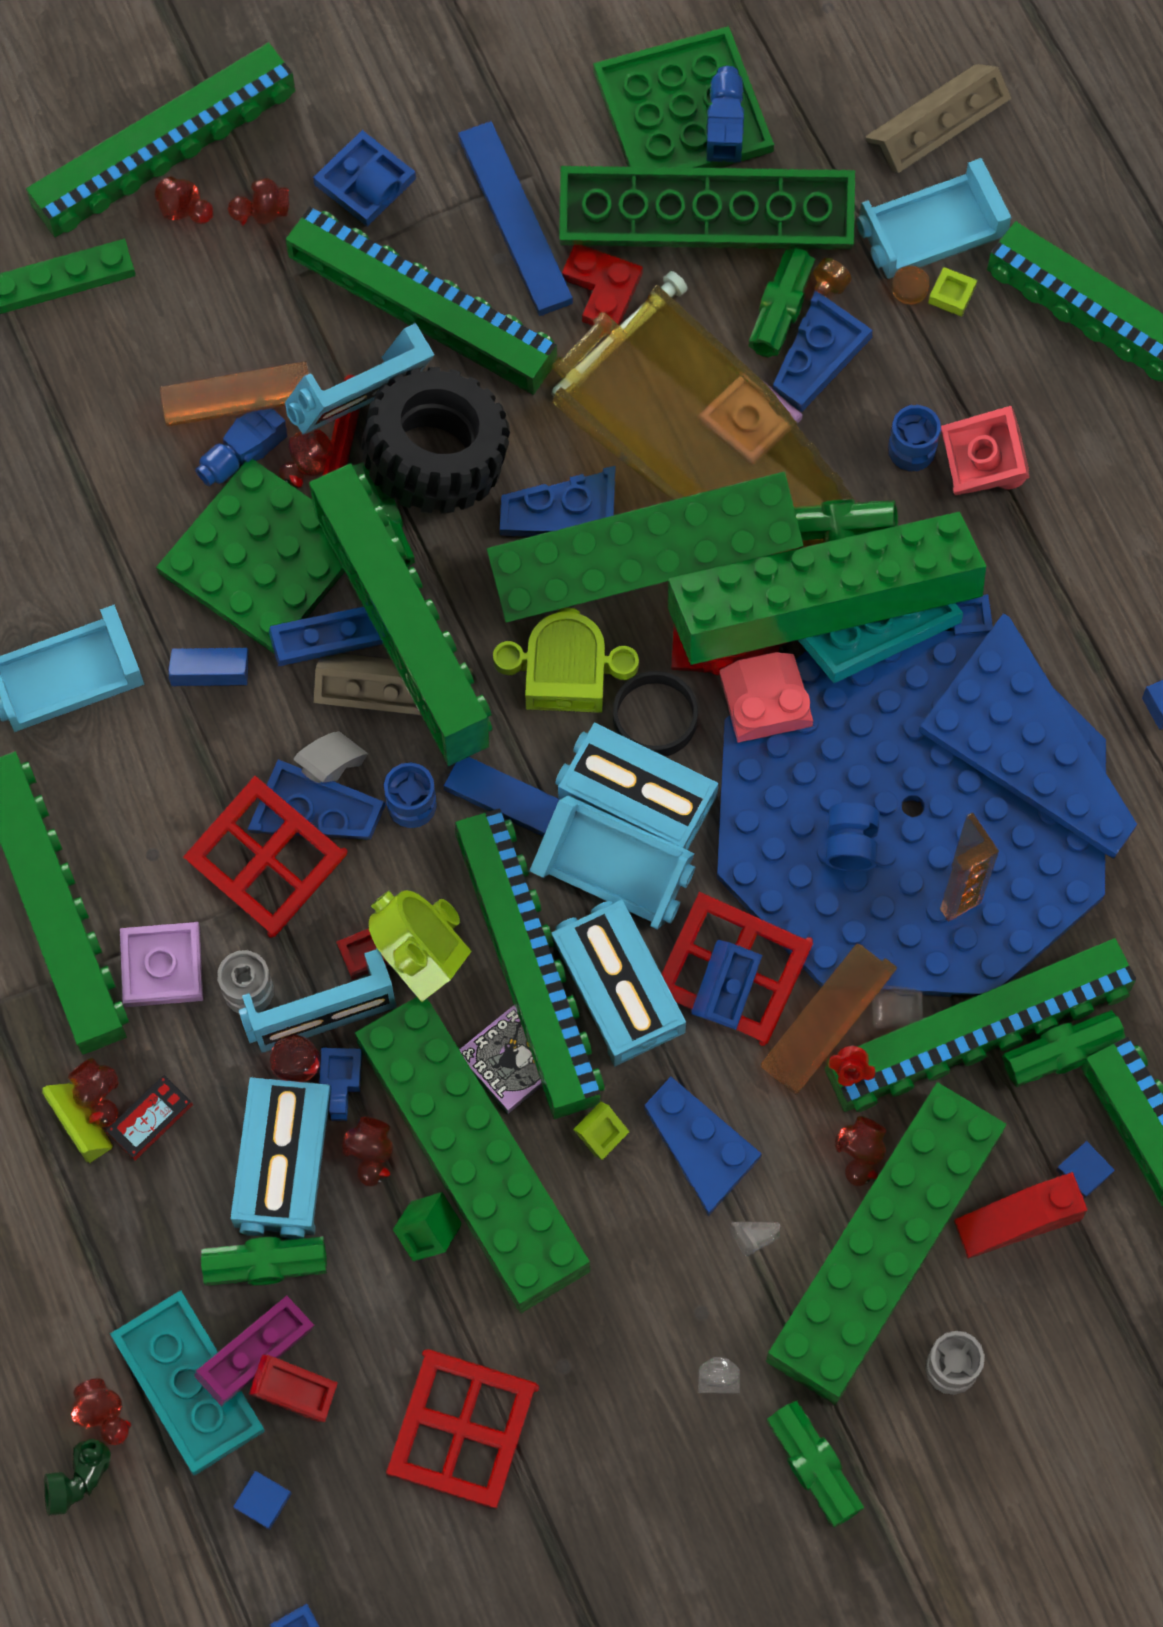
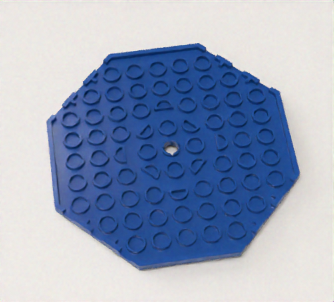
[717,631,1106,997]

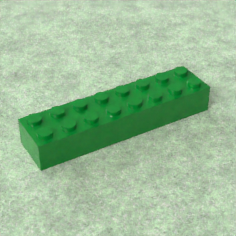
[559,166,855,250]
[309,463,493,766]
[487,471,804,623]
[668,512,986,665]
[355,997,590,1313]
[766,1082,1007,1406]

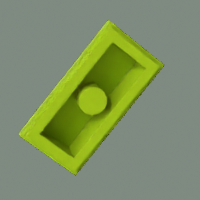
[42,1083,113,1163]

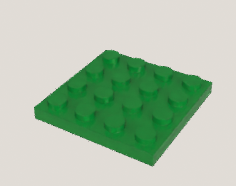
[593,26,774,168]
[156,459,345,654]

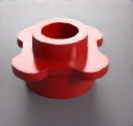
[829,1046,876,1086]

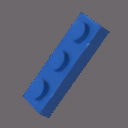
[269,607,383,667]

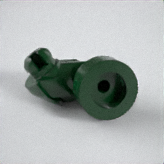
[44,1439,111,1516]

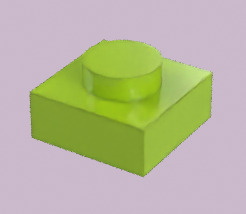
[928,267,977,317]
[573,1101,629,1160]

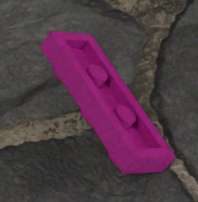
[194,1296,314,1406]

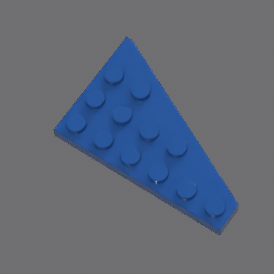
[919,613,1137,859]

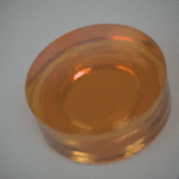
[892,266,930,304]

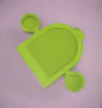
[493,608,639,713]
[369,890,472,1002]

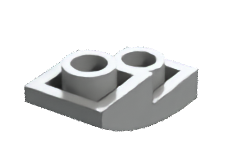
[293,731,368,783]

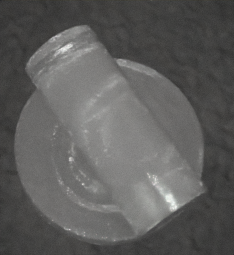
[698,1357,740,1394]

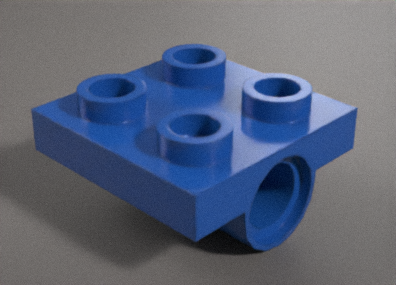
[313,130,416,226]

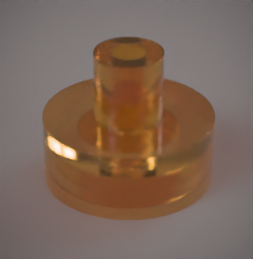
[813,258,852,297]

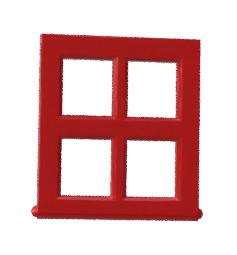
[183,776,348,938]
[661,892,814,1046]
[386,1349,539,1510]

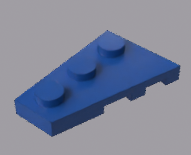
[773,290,873,413]
[500,465,616,537]
[247,759,386,840]
[644,1077,762,1216]

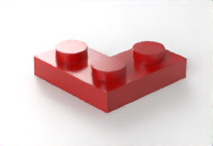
[562,244,643,332]

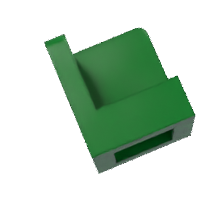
[393,1192,461,1261]

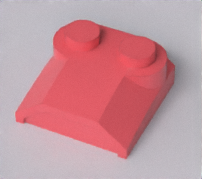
[941,406,1029,496]
[719,652,813,743]

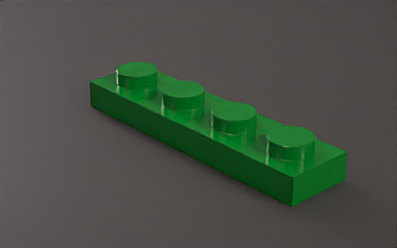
[0,239,136,314]

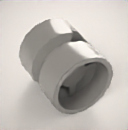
[217,950,274,1013]
[925,1331,985,1395]

